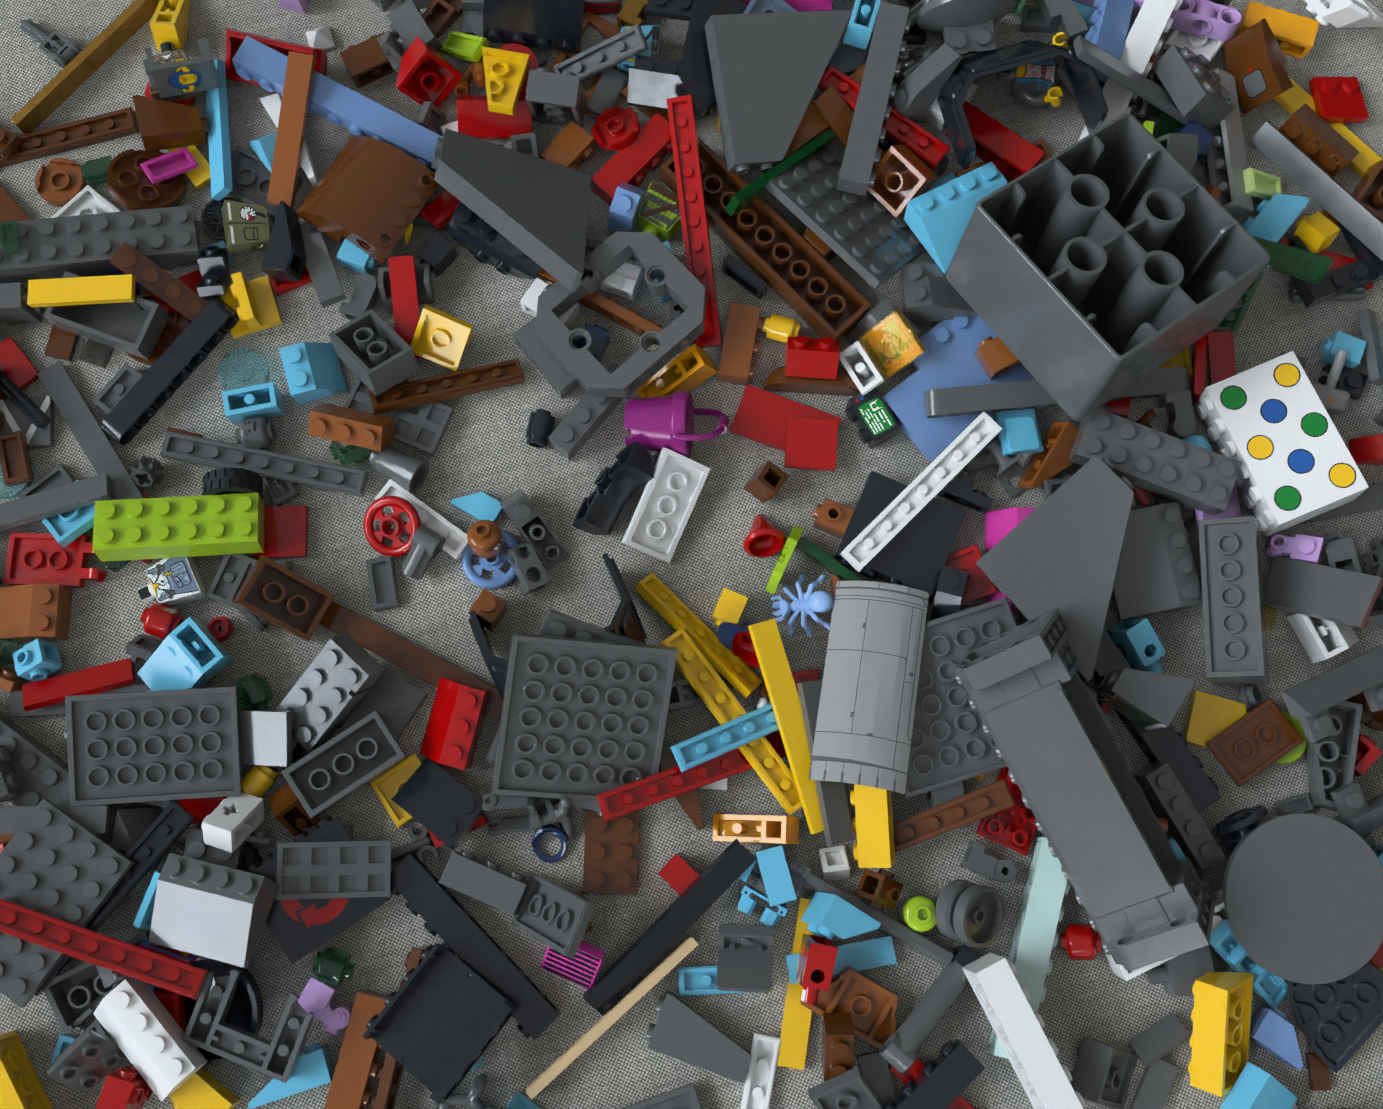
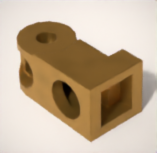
[617,0,648,28]

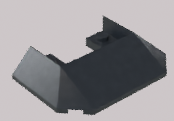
[627,0,747,116]

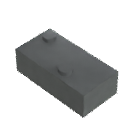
[281,710,408,818]

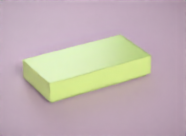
[1243,167,1283,201]

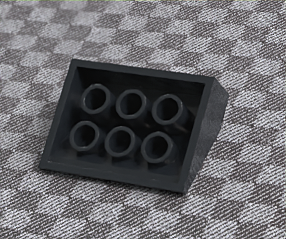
[483,0,585,54]

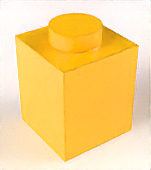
[1292,211,1341,254]
[711,588,748,627]

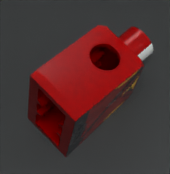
[796,933,838,1004]

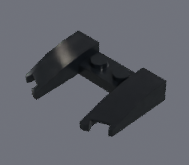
[1288,221,1383,308]

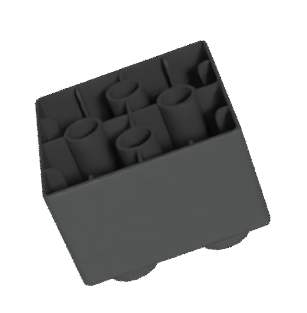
[946,113,1270,421]

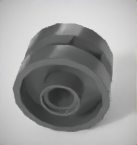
[935,879,1005,948]

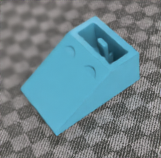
[137,617,234,691]

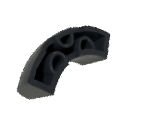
[572,441,655,535]

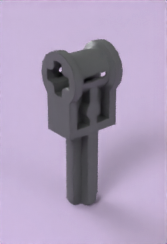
[20,19,82,68]

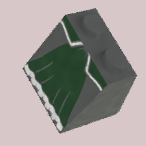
[1096,668,1195,731]

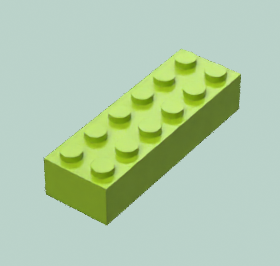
[92,493,265,562]

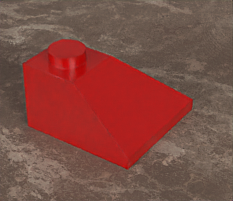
[396,36,463,108]

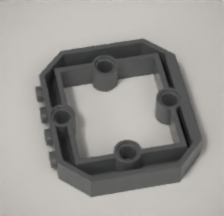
[535,231,707,398]

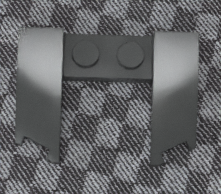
[182,969,314,1083]

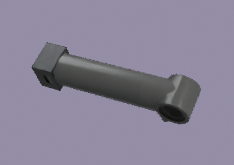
[879,944,980,1073]

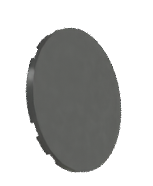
[1222,813,1383,985]

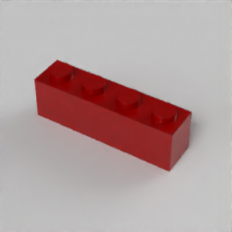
[945,101,1045,180]
[591,113,673,206]

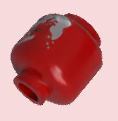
[140,602,184,640]

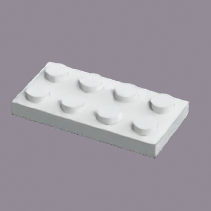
[622,447,711,563]

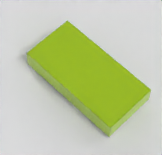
[439,31,490,63]

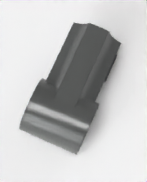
[401,524,446,580]

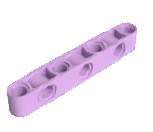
[1075,0,1241,42]

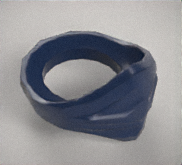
[532,824,567,863]

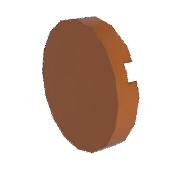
[35,158,88,207]

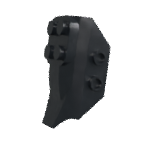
[448,201,542,279]

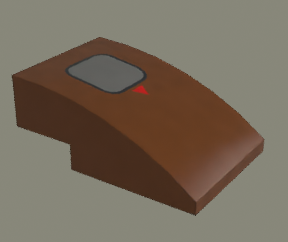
[1224,18,1294,115]

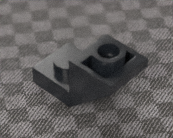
[197,245,230,297]

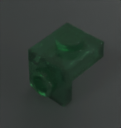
[329,441,372,466]

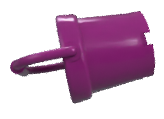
[624,390,729,458]

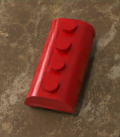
[225,28,327,87]

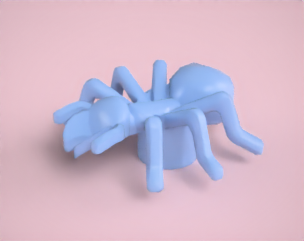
[771,574,834,637]

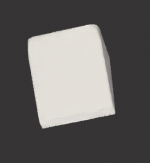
[818,845,850,882]

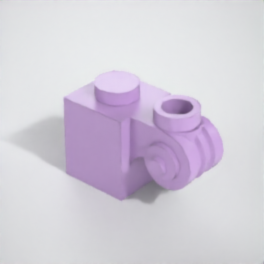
[1265,534,1326,565]
[297,974,352,1035]

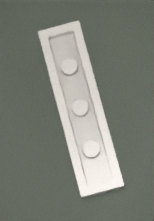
[374,479,469,560]

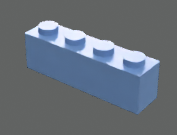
[1085,0,1135,83]

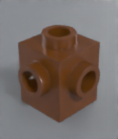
[855,868,903,911]

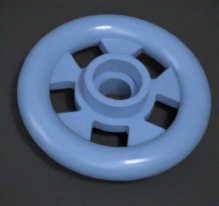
[461,530,520,589]

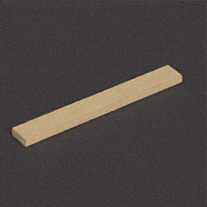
[526,936,699,1100]

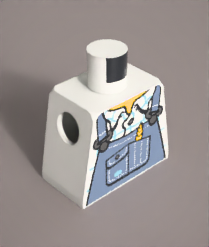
[138,557,207,606]

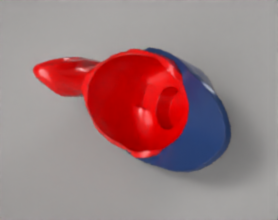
[717,621,760,667]

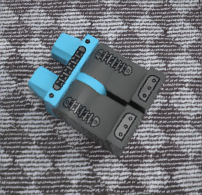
[737,843,811,927]

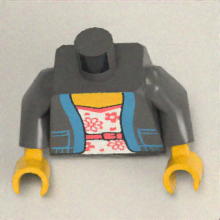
[998,32,1068,108]

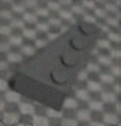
[1305,701,1363,812]
[44,930,161,1035]

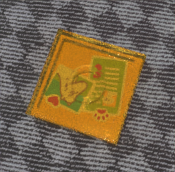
[858,309,927,380]

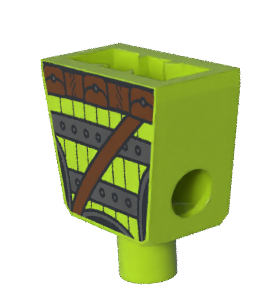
[638,181,682,241]

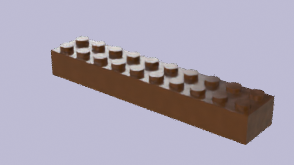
[660,137,871,341]

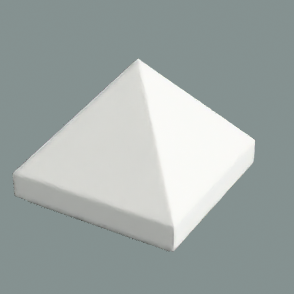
[305,25,336,51]

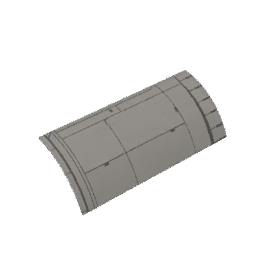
[808,581,929,794]

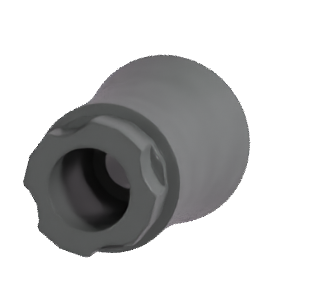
[369,446,429,493]

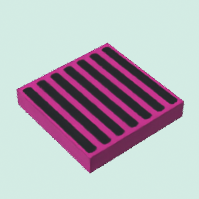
[540,941,606,989]

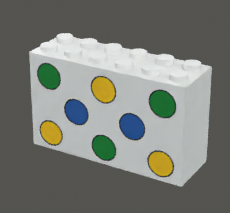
[1196,351,1369,537]

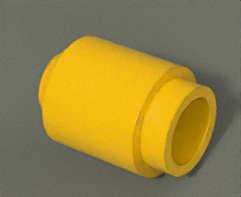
[762,313,800,343]
[242,765,278,798]

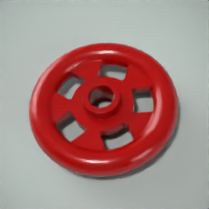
[363,496,422,557]

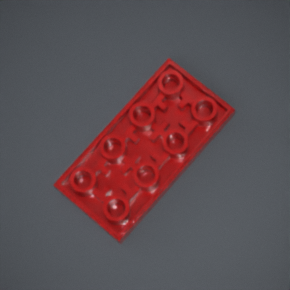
[975,767,1037,856]

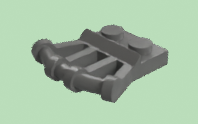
[206,554,293,632]

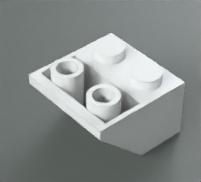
[1287,613,1359,663]

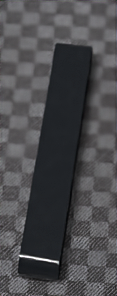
[101,297,239,445]

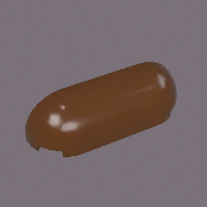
[763,366,861,397]

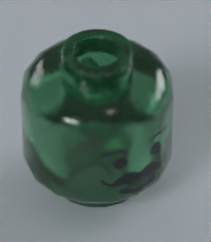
[311,947,355,987]

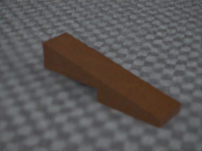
[423,0,463,39]

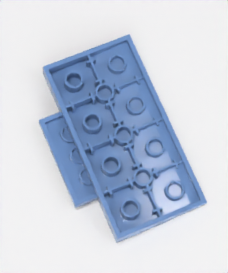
[882,316,1037,463]

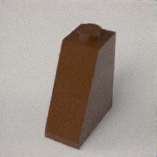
[133,95,209,152]

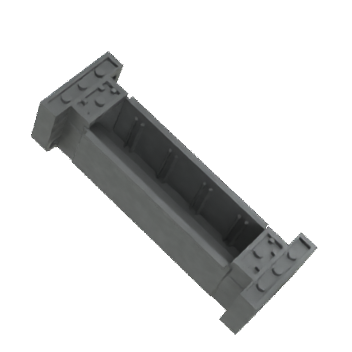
[955,607,1216,970]

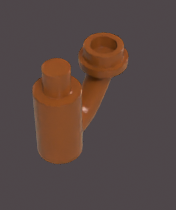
[453,55,486,96]

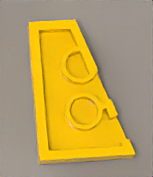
[482,46,530,115]

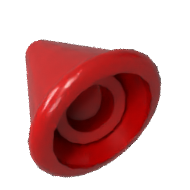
[743,514,787,558]

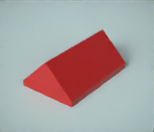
[456,95,532,139]

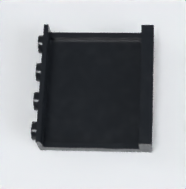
[834,471,967,599]

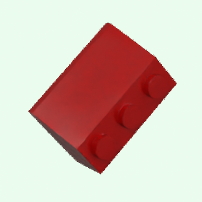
[419,676,492,770]

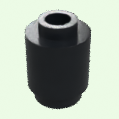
[525,409,555,449]

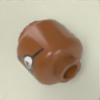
[467,520,504,558]

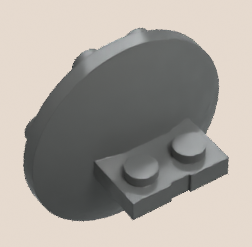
[916,0,1016,57]

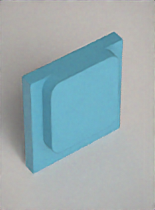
[994,408,1044,456]

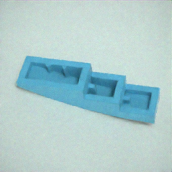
[1210,919,1288,1008]

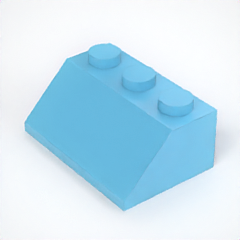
[1242,193,1310,242]

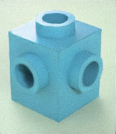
[13,638,62,682]

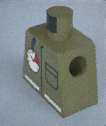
[222,200,275,255]

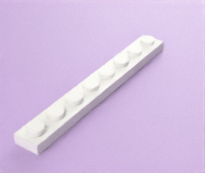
[840,411,1002,572]

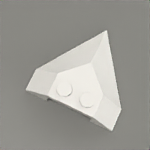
[1304,0,1383,28]

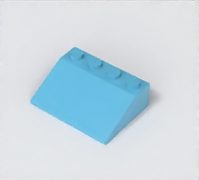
[904,161,1008,274]

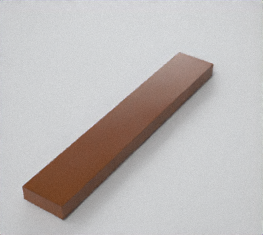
[267,51,316,209]

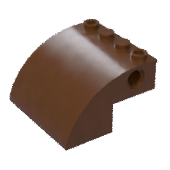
[296,136,439,264]

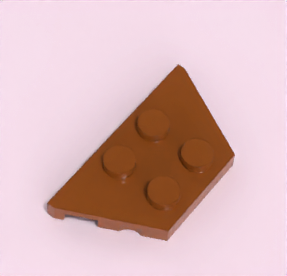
[800,966,898,1049]

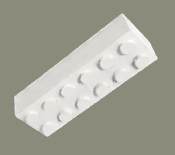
[962,952,1087,1109]

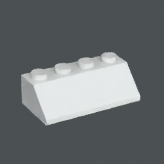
[93,977,208,1102]

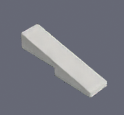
[259,93,319,188]

